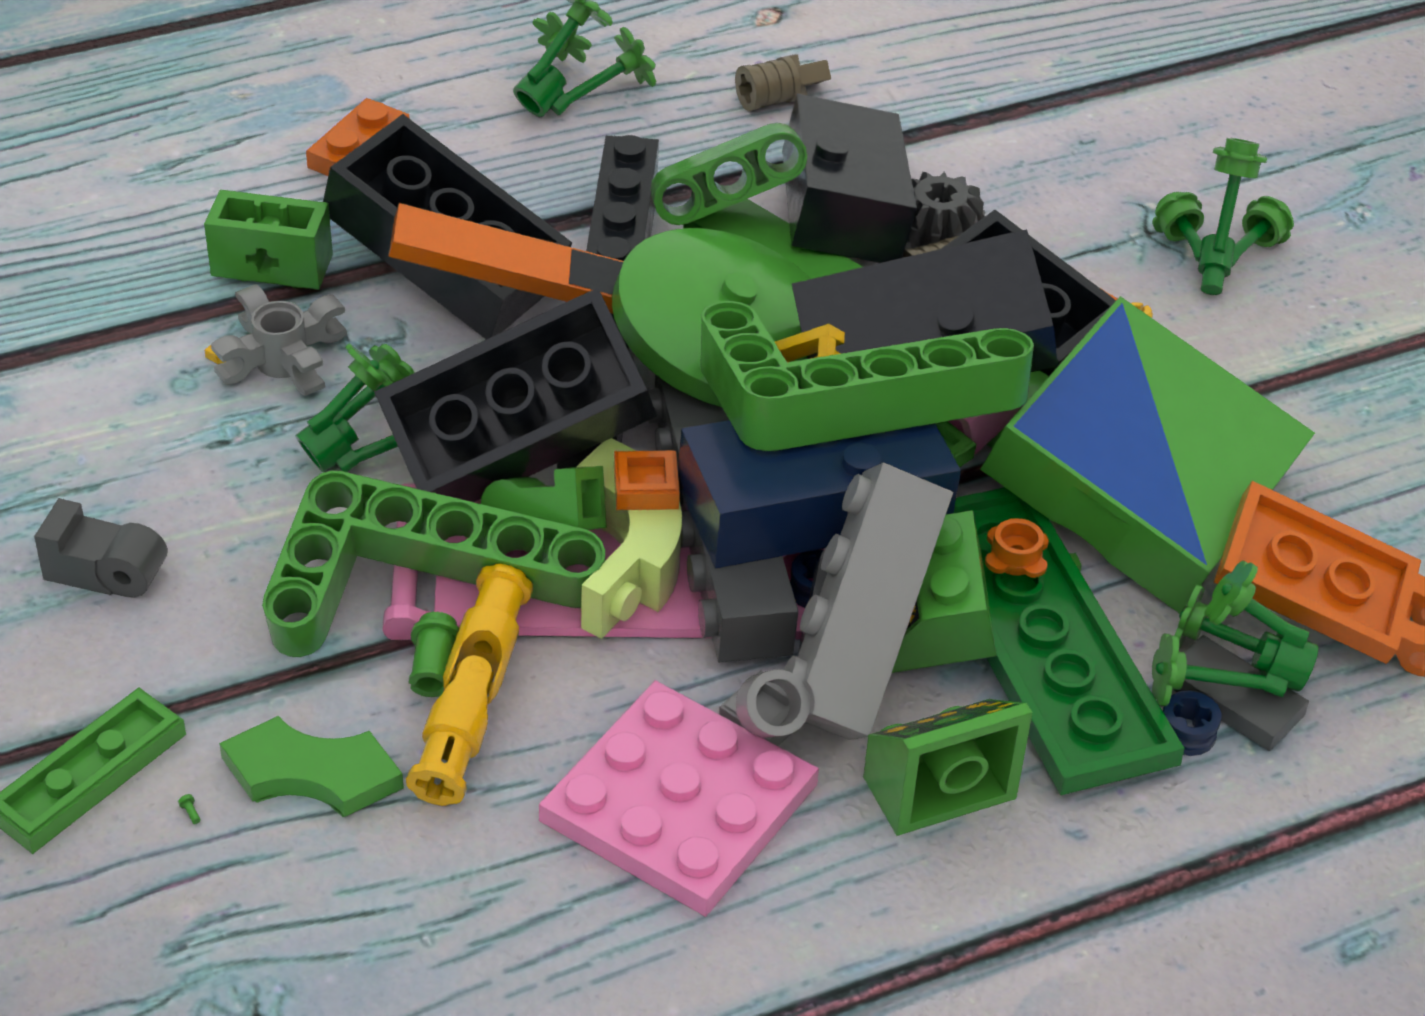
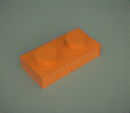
[306,98,410,176]

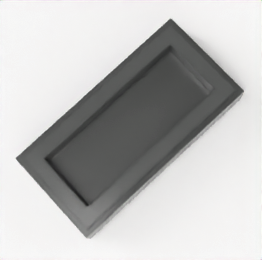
[1174,635,1309,751]

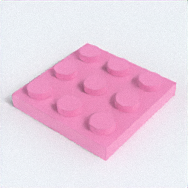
[539,680,819,917]

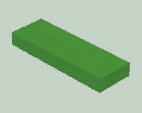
[0,687,186,854]

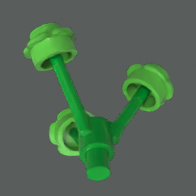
[1152,138,1294,295]

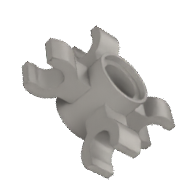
[211,284,347,396]

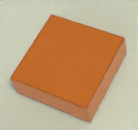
[614,450,680,510]

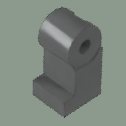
[34,498,168,597]

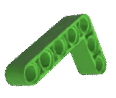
[700,301,1034,451]
[262,470,606,657]

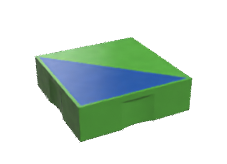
[980,296,1315,614]

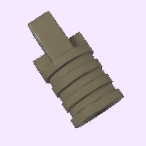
[735,54,831,111]

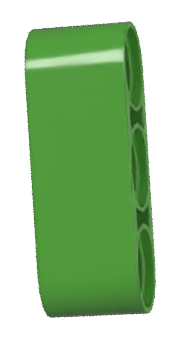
[650,122,808,225]

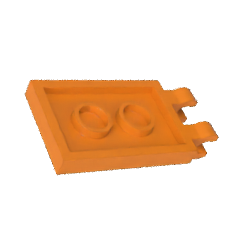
[1214,481,1425,677]

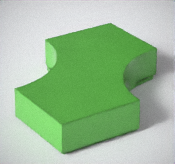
[219,716,404,817]

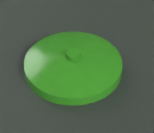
[612,228,811,407]

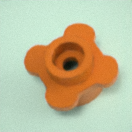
[985,518,1049,578]

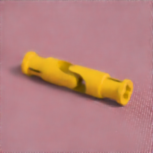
[406,563,533,806]

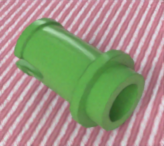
[408,612,459,697]

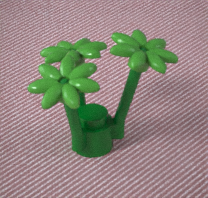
[513,0,656,117]

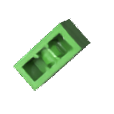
[204,190,333,290]

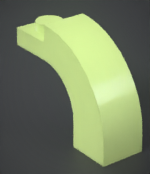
[577,438,682,639]

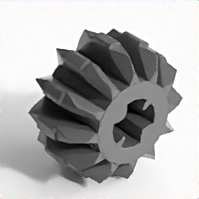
[907,171,985,249]

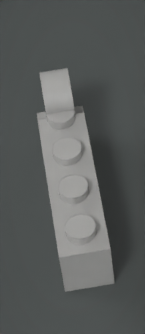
[736,462,953,740]

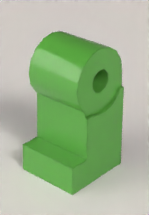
[481,466,607,530]

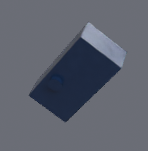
[678,420,961,569]

